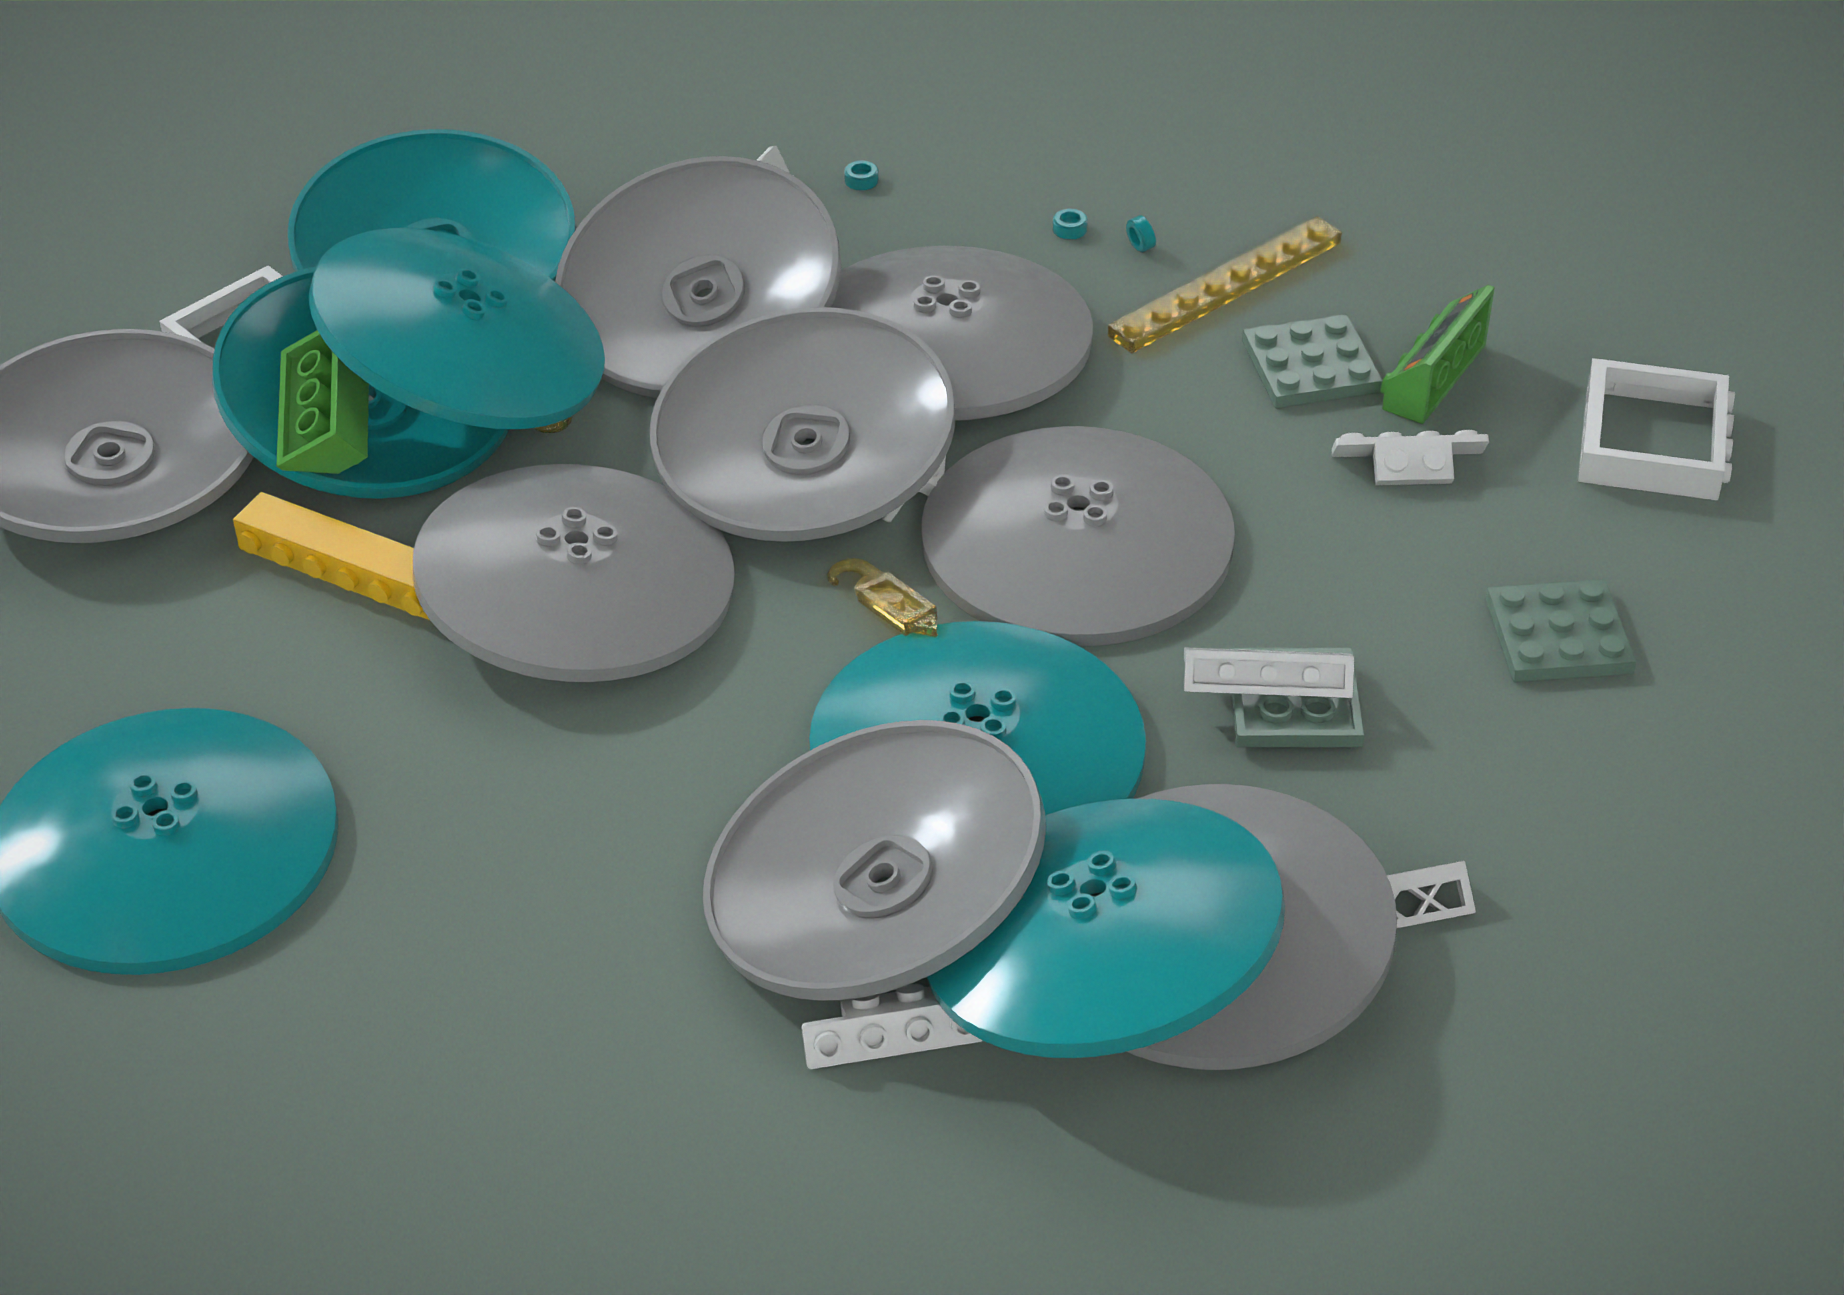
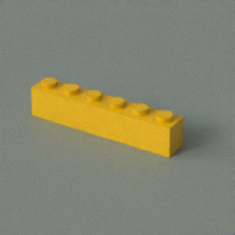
[233,492,431,621]

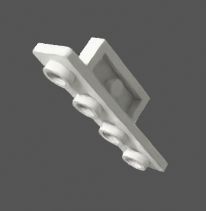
[1331,430,1489,485]
[802,984,982,1069]

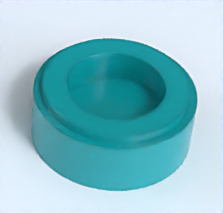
[844,160,879,190]
[1053,209,1088,239]
[1126,215,1156,252]

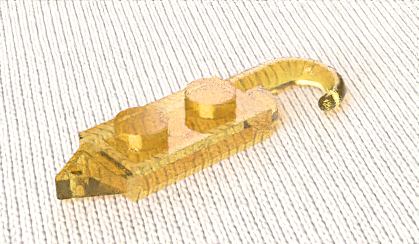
[827,558,938,637]

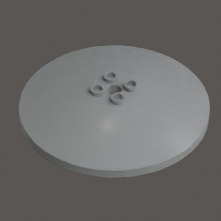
[555,156,841,398]
[831,246,1093,420]
[650,307,956,542]
[0,329,254,543]
[922,426,1235,646]
[413,464,735,682]
[703,720,1046,1001]
[1091,784,1397,1070]

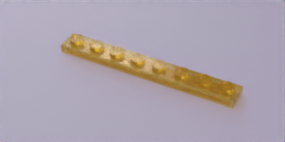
[1108,216,1342,354]

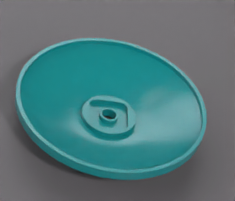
[288,129,576,281]
[309,228,605,429]
[212,266,509,499]
[809,621,1146,815]
[0,708,338,975]
[927,799,1285,1058]

